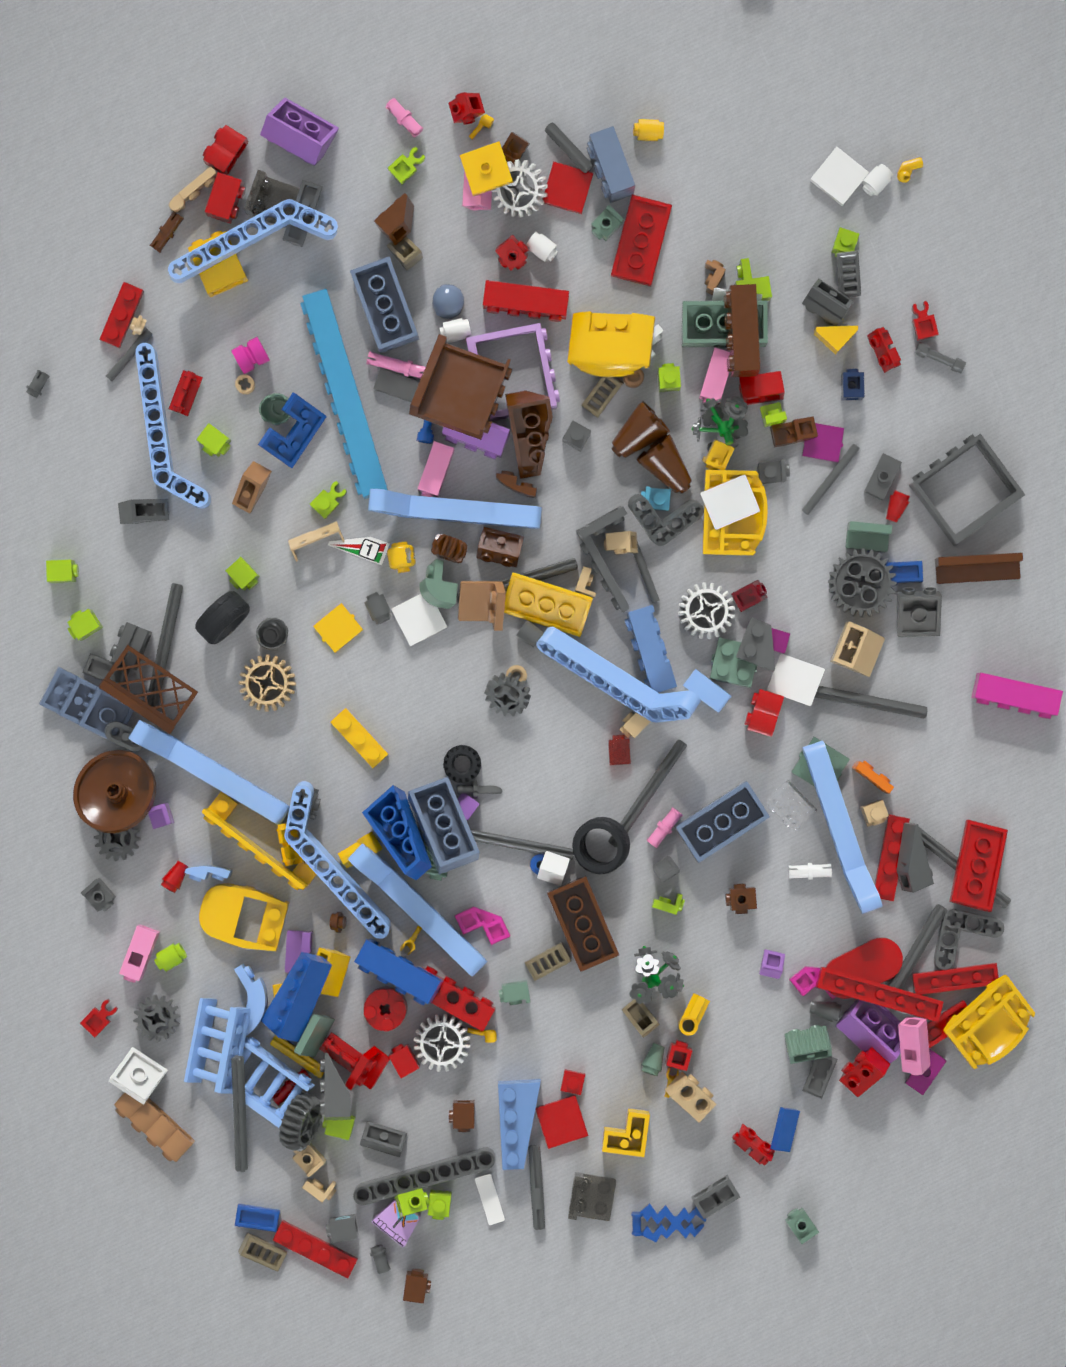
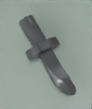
[456,780,503,799]

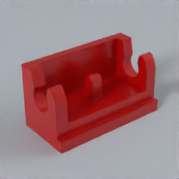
[739,371,785,405]

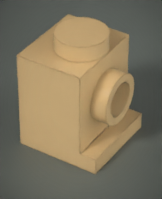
[604,531,638,555]
[619,712,651,738]
[860,800,889,827]
[292,1143,326,1177]

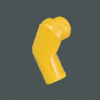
[897,157,923,183]

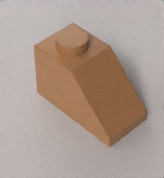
[232,461,272,514]

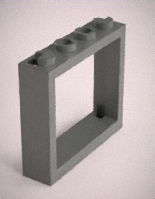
[909,433,1025,546]

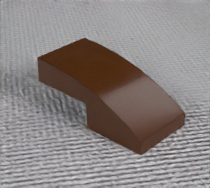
[502,132,530,165]
[770,416,818,448]

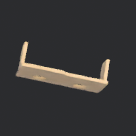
[288,521,345,562]

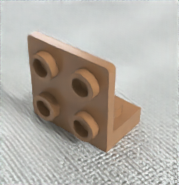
[458,581,506,631]

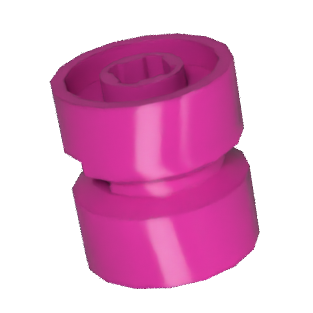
[231,336,270,374]

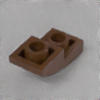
[496,470,537,499]

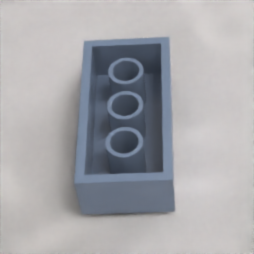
[350,256,420,354]
[408,777,480,875]
[674,781,770,863]

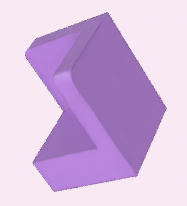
[148,803,174,829]

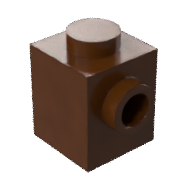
[449,1100,475,1132]
[403,1269,431,1304]

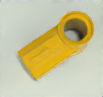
[337,831,383,869]
[678,993,710,1036]

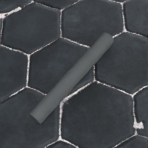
[106,328,152,381]
[633,542,660,603]

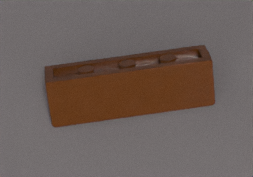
[935,552,1023,584]

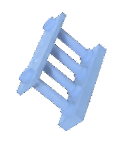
[184,998,251,1094]
[231,1037,315,1128]

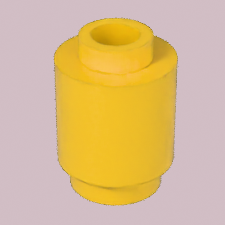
[633,119,664,141]

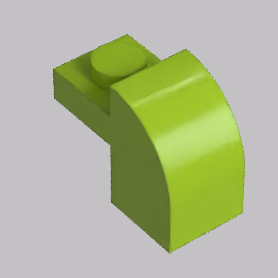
[734,258,772,301]

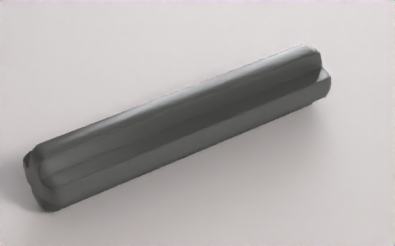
[545,122,593,173]

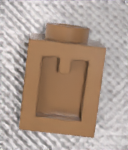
[705,260,726,295]

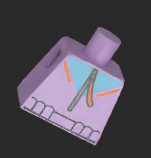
[372,1198,421,1247]

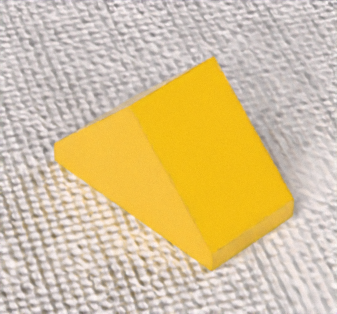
[814,326,858,355]

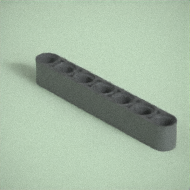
[353,1147,495,1205]

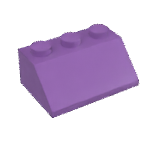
[260,97,339,166]
[442,423,510,460]
[836,999,901,1063]

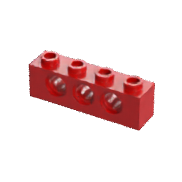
[421,966,496,1032]

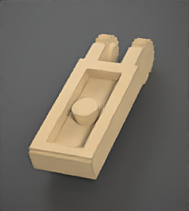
[169,167,217,213]

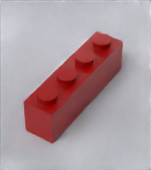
[483,280,569,322]

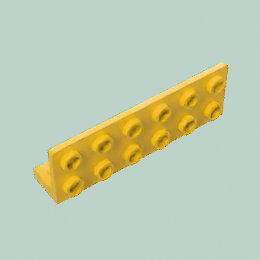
[202,791,317,891]

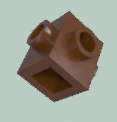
[725,883,757,914]

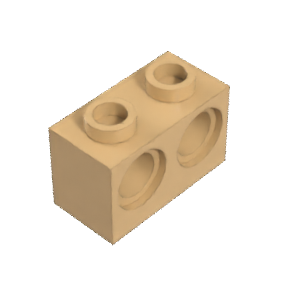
[665,1071,717,1123]

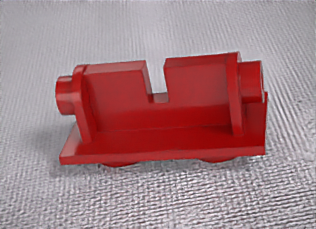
[867,327,901,373]
[168,370,203,416]
[319,1032,363,1073]
[732,1124,775,1166]

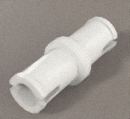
[789,863,832,880]

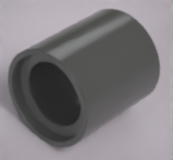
[516,620,544,647]

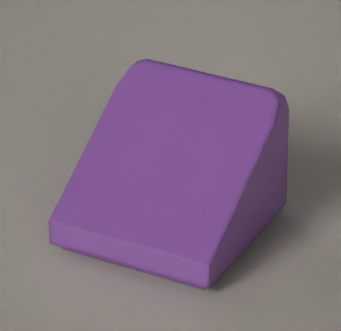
[458,794,480,821]
[759,949,785,979]

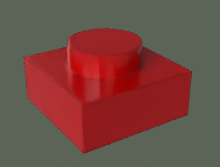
[560,1069,585,1095]

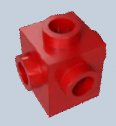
[448,92,485,125]
[495,235,529,271]

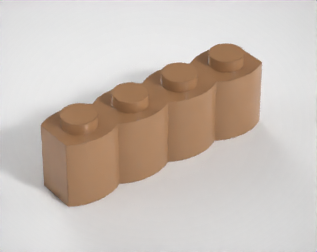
[114,1093,195,1162]

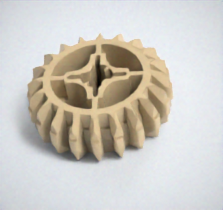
[239,655,296,712]

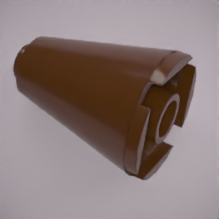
[611,401,670,458]
[636,434,692,494]

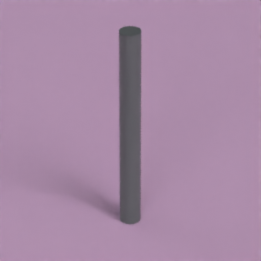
[802,444,860,515]

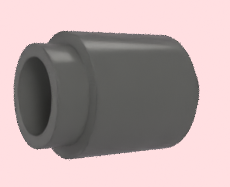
[364,592,392,625]

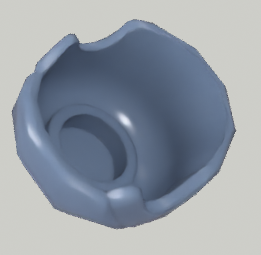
[432,284,464,319]

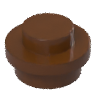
[330,912,347,933]

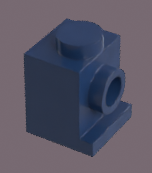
[841,369,865,401]

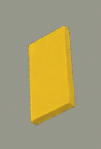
[504,572,593,637]

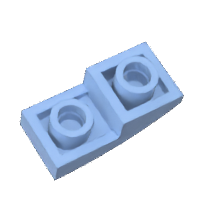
[683,669,731,713]
[185,865,233,882]

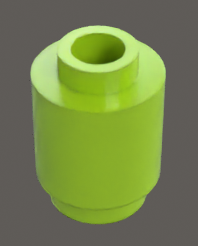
[154,943,187,972]

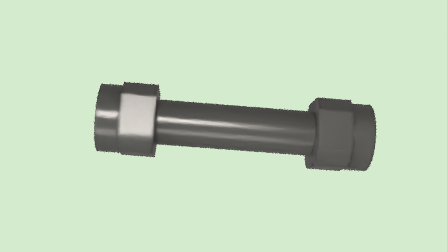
[915,342,966,374]

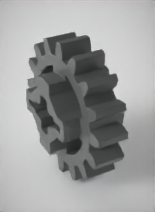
[484,672,531,717]
[94,828,141,861]
[133,995,181,1042]

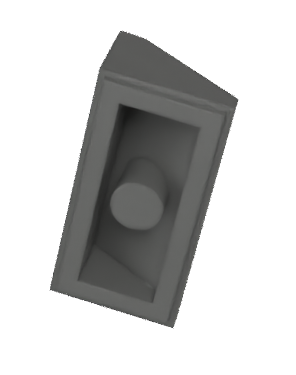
[360,1121,407,1157]

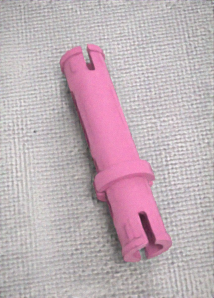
[366,351,425,379]

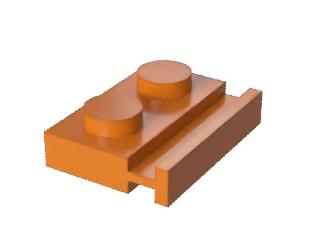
[852,761,894,794]

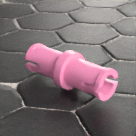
[385,98,423,137]
[647,807,683,848]

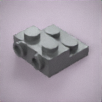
[896,587,942,637]

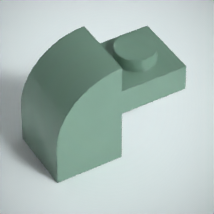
[419,559,458,609]

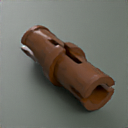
[149,211,184,253]

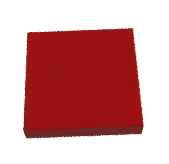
[542,161,594,215]
[535,1095,589,1149]

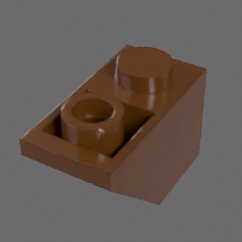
[374,193,414,246]

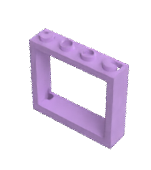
[466,323,560,421]

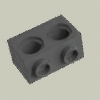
[691,1175,740,1219]

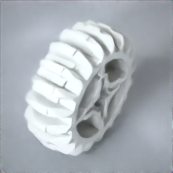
[491,159,548,218]
[678,582,735,639]
[413,1014,470,1072]

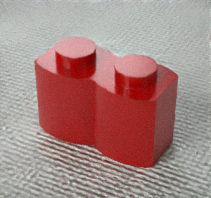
[203,125,249,175]
[744,689,784,737]

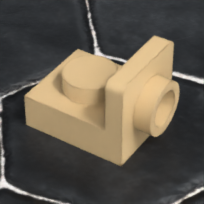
[575,566,596,598]
[302,1178,337,1203]

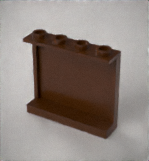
[409,334,512,440]

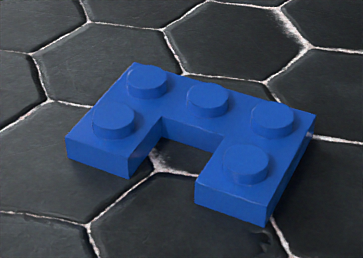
[258,393,327,468]

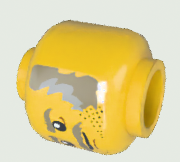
[387,541,416,573]

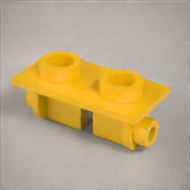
[276,823,304,866]

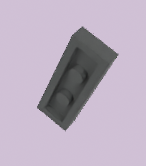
[283,180,323,247]

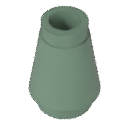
[641,1043,665,1076]

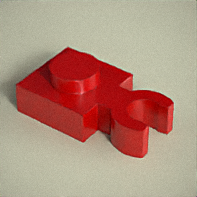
[912,301,939,341]
[80,999,118,1038]

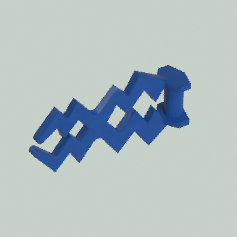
[631,1203,706,1242]

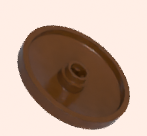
[73,750,156,833]

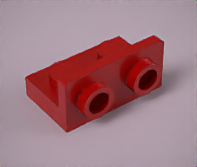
[345,1045,390,1090]

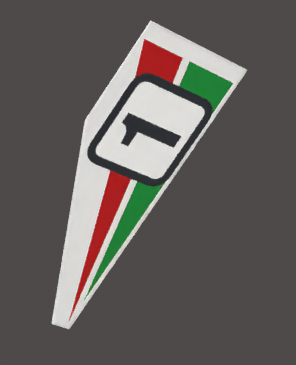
[328,537,390,565]

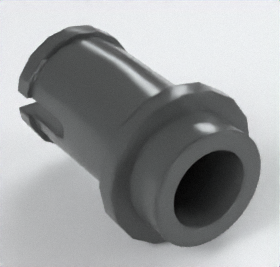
[26,370,50,398]
[370,1245,391,1274]

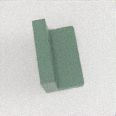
[845,521,892,552]

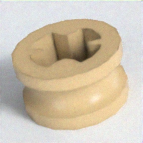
[235,374,255,395]

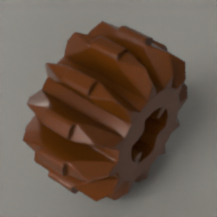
[431,534,468,563]

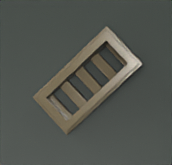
[581,377,623,418]
[524,942,572,981]
[238,1233,287,1272]

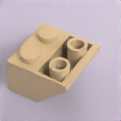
[830,621,885,677]

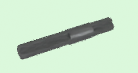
[528,1145,545,1230]

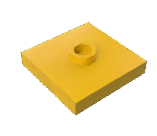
[460,141,513,196]

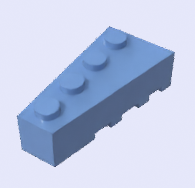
[624,605,677,693]
[498,1079,541,1170]

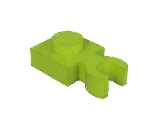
[387,147,425,185]
[310,481,347,519]

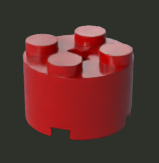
[364,986,407,1031]

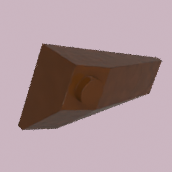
[505,390,553,479]

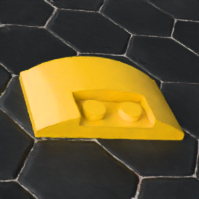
[567,311,655,377]
[703,470,768,555]
[943,975,1035,1069]

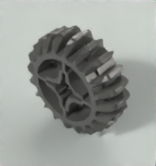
[279,1093,322,1152]

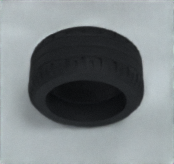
[195,591,250,644]
[572,817,630,874]

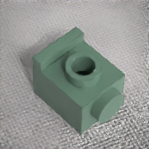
[591,205,624,241]
[498,980,531,1005]
[785,1208,819,1244]

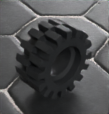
[443,745,481,783]

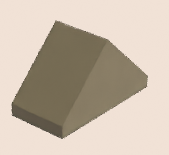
[386,236,423,271]
[621,999,660,1038]

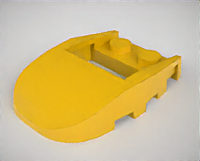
[199,883,290,951]

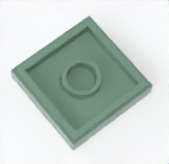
[294,1014,335,1057]

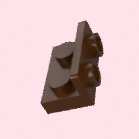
[476,527,524,568]

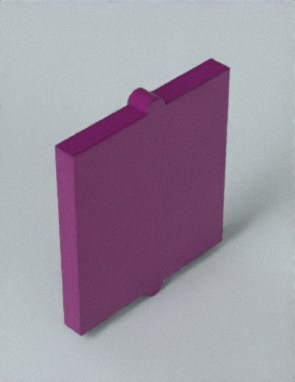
[802,423,844,463]

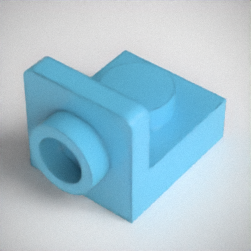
[640,486,671,511]

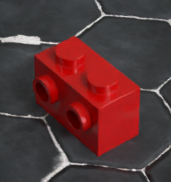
[205,172,246,224]
[839,1047,890,1097]

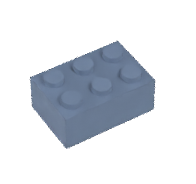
[586,126,635,203]

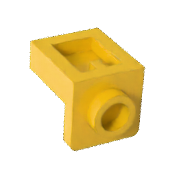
[702,439,735,470]

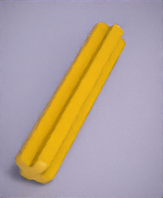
[270,1035,325,1078]

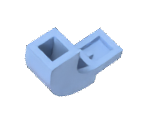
[226,963,267,1036]

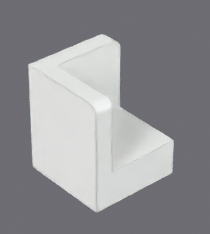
[537,851,570,886]

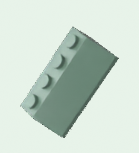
[681,301,768,347]

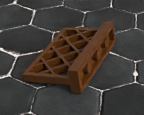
[99,644,198,734]

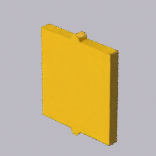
[313,603,363,653]

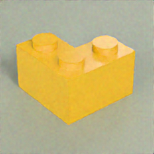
[601,1108,650,1157]

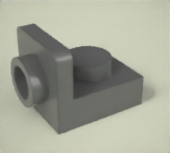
[758,459,790,484]

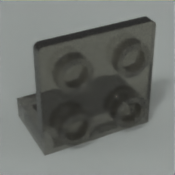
[244,170,299,228]
[568,1172,616,1221]

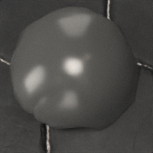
[256,618,289,650]

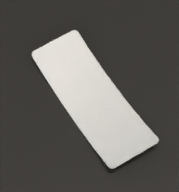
[475,1174,505,1225]

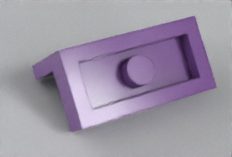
[285,930,313,973]

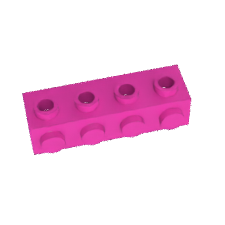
[971,672,1063,719]

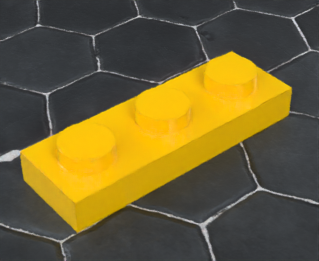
[330,708,389,768]

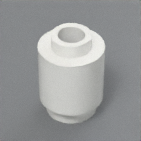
[862,164,893,196]
[526,232,558,262]
[439,318,471,343]

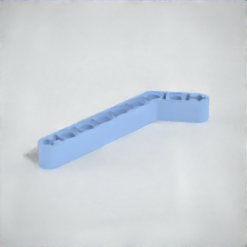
[168,199,338,283]
[135,343,211,509]
[368,489,542,529]
[536,627,701,723]
[129,720,290,825]
[802,740,883,914]
[284,781,391,939]
[348,843,488,977]

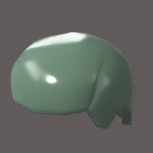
[259,393,291,425]

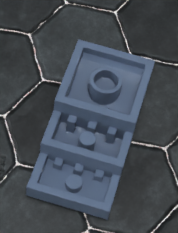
[39,666,134,739]

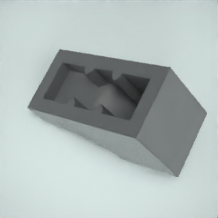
[118,499,169,524]

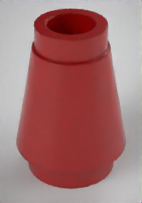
[886,490,910,523]
[161,861,188,893]

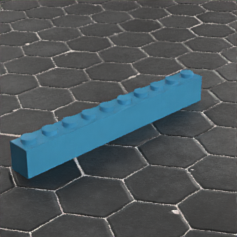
[300,289,388,499]

